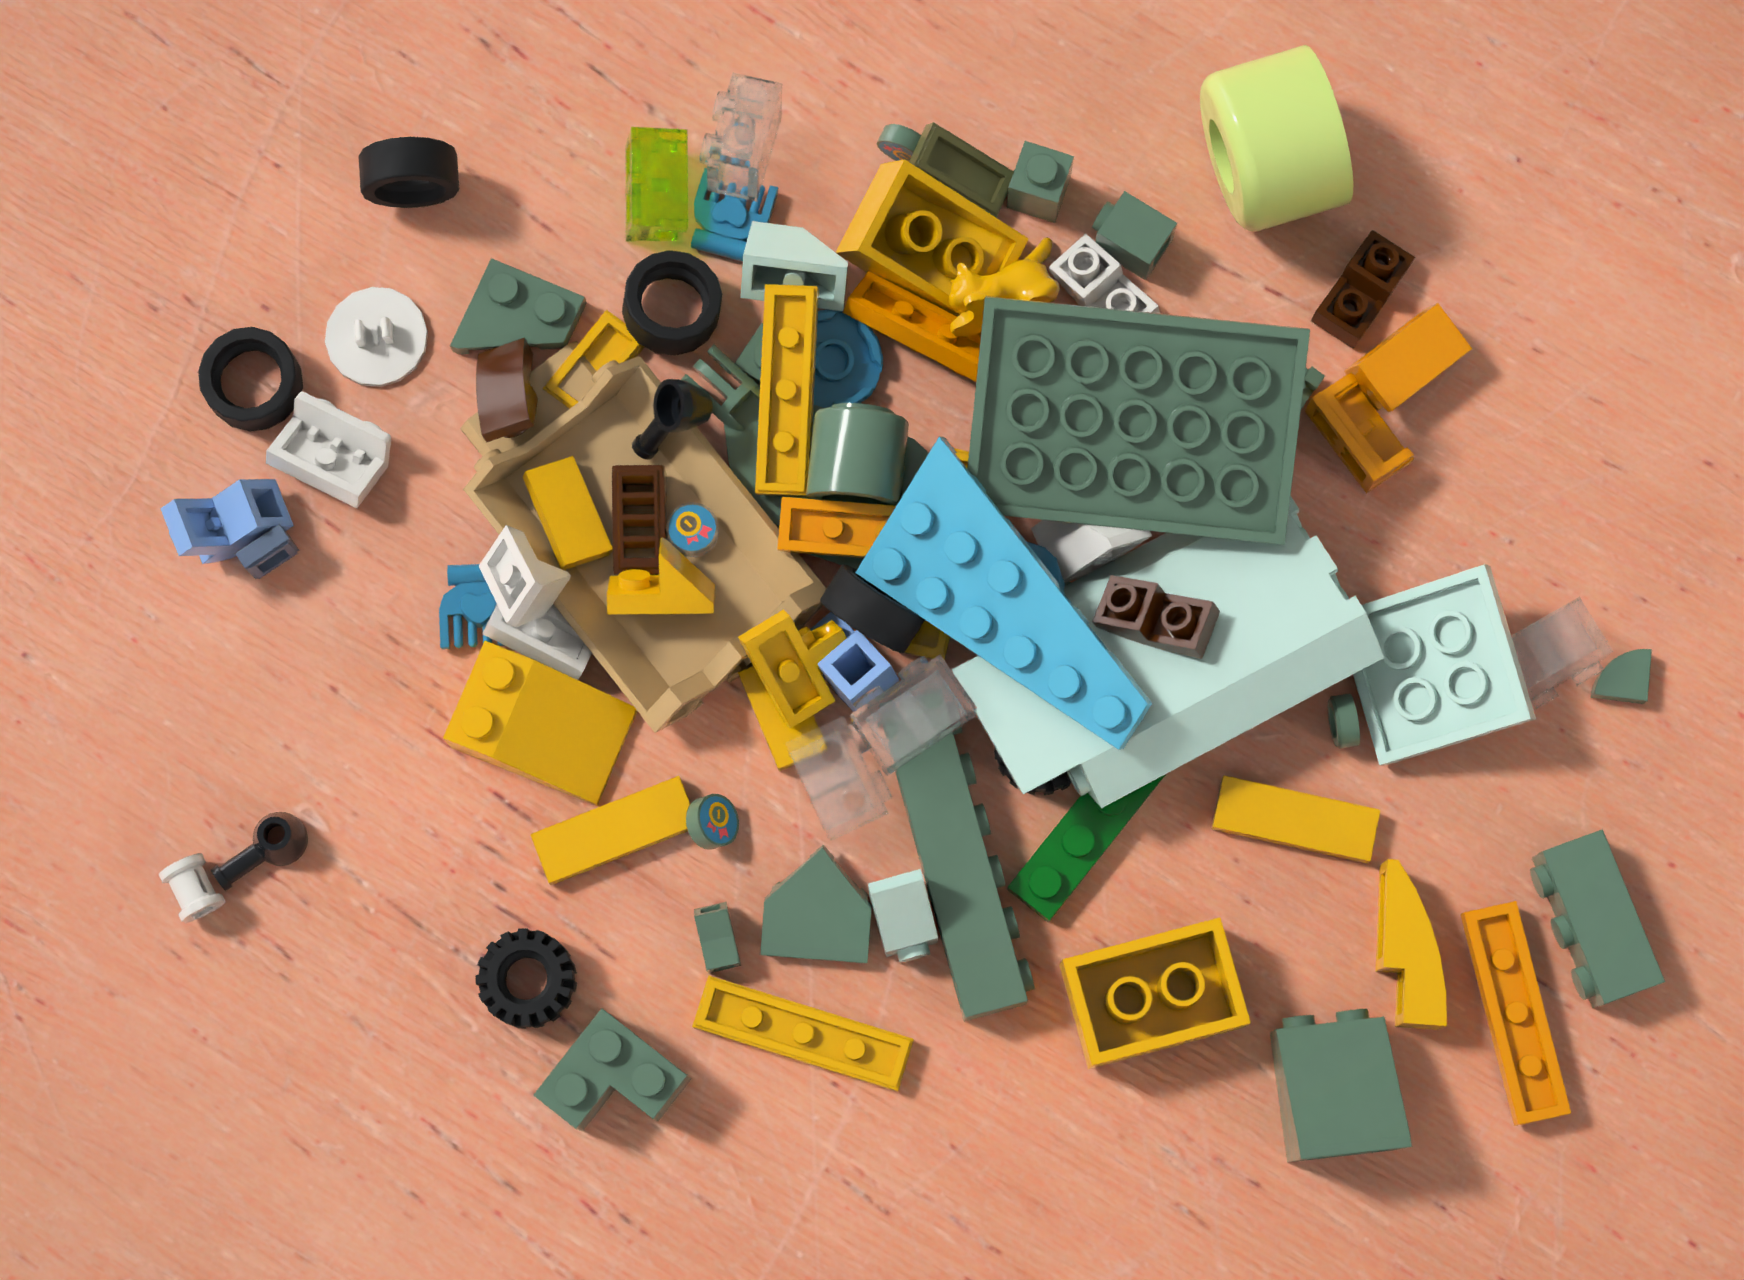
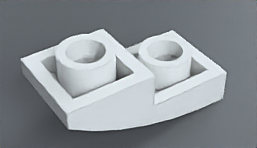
[1049,234,1160,314]

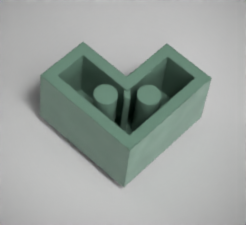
[534,1008,691,1132]

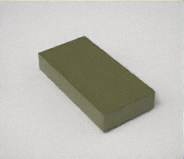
[909,122,1014,218]

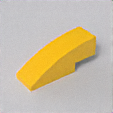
[1376,859,1447,1030]

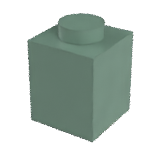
[1007,141,1074,223]
[1092,191,1177,280]

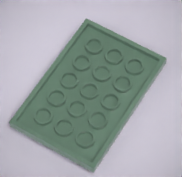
[967,296,1310,545]

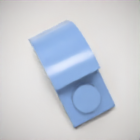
[160,479,294,564]
[810,612,899,715]

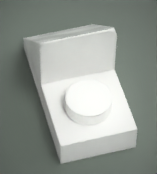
[479,525,571,627]

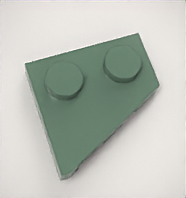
[450,258,587,354]

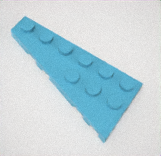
[855,436,1153,750]

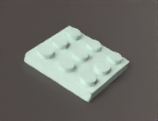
[1353,564,1536,766]

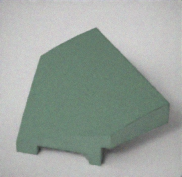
[760,845,872,963]

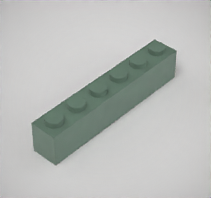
[879,690,1035,1022]

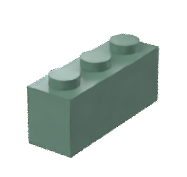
[1530,829,1665,1008]

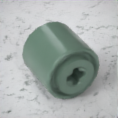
[806,403,909,506]

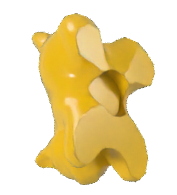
[949,237,1060,337]

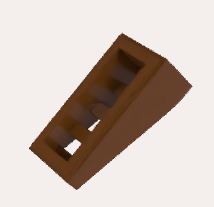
[612,465,667,576]

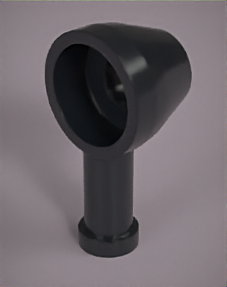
[632,379,713,460]
[211,812,308,891]

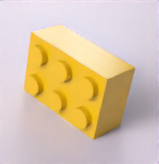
[1059,917,1251,1069]

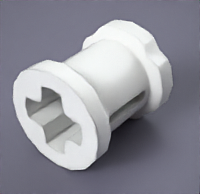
[159,853,226,923]

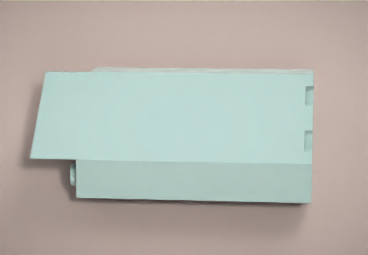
[951,496,1385,808]

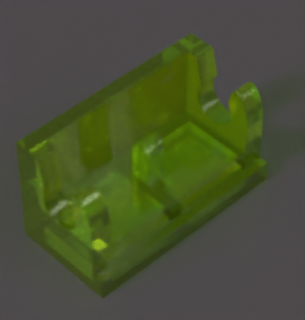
[625,127,688,242]

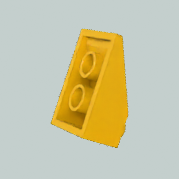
[836,159,1029,317]
[443,641,637,806]

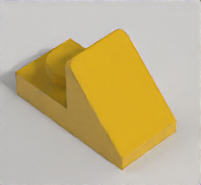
[607,538,715,615]

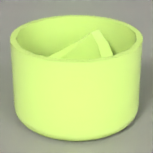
[1200,45,1353,232]

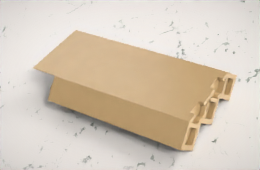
[460,341,827,733]

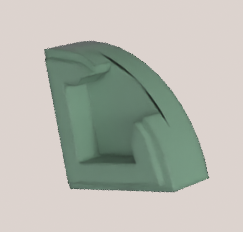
[1591,649,1652,704]

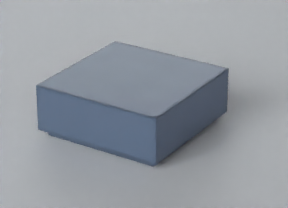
[235,524,299,579]

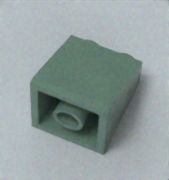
[1270,1009,1412,1162]

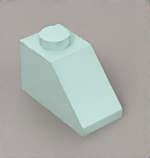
[741,221,848,311]
[868,869,938,963]

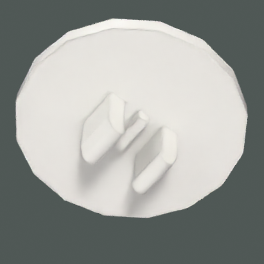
[325,287,428,387]

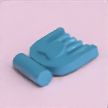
[691,168,779,262]
[439,564,504,649]

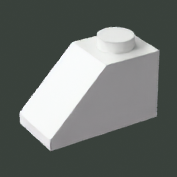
[1031,520,1152,583]

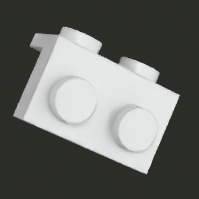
[266,391,391,508]

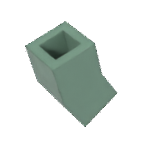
[694,902,741,973]

